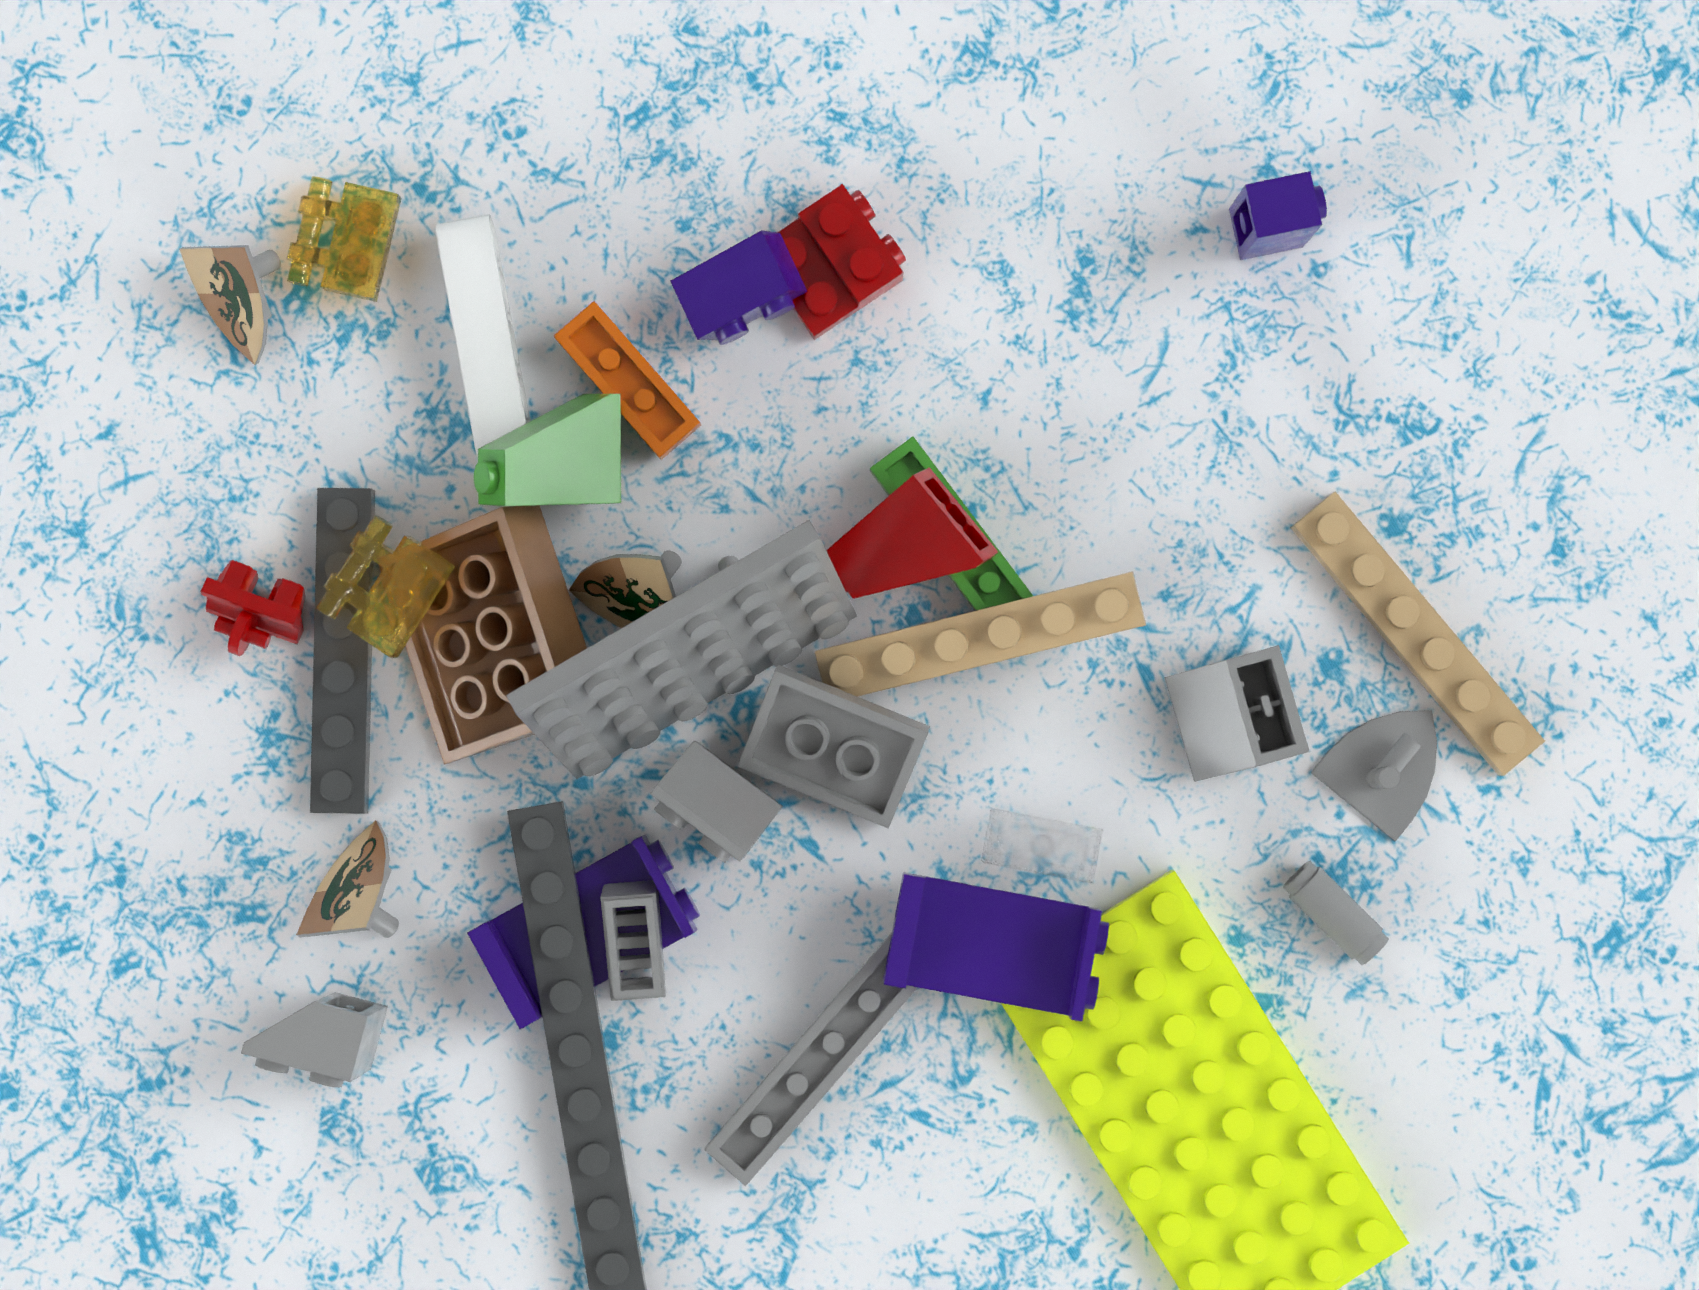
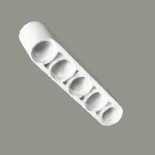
[436,214,530,461]

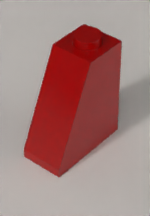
[826,467,998,599]

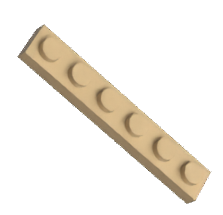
[1290,492,1545,776]
[814,571,1146,697]

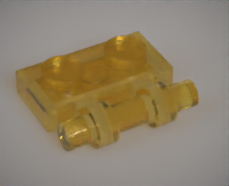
[287,176,402,302]
[317,515,455,658]

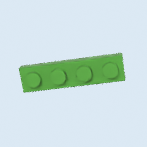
[869,436,1033,611]

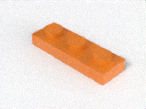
[554,301,701,460]

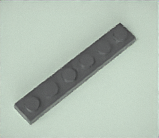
[310,488,375,814]

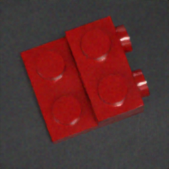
[777,184,906,340]

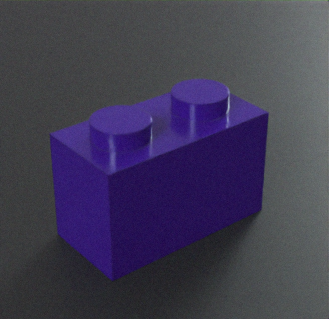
[1229,171,1327,260]
[670,230,808,345]

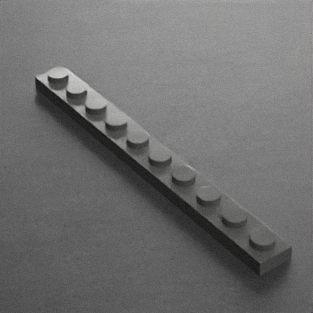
[507,801,647,1290]

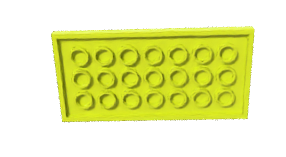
[1001,870,1410,1290]

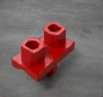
[200,560,306,657]

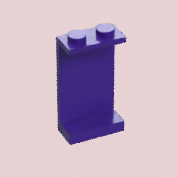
[467,835,700,1030]
[883,872,1109,1021]

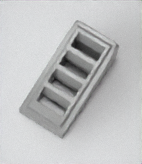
[601,880,666,1001]

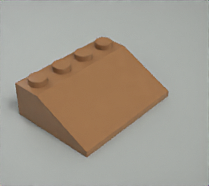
[377,505,587,765]

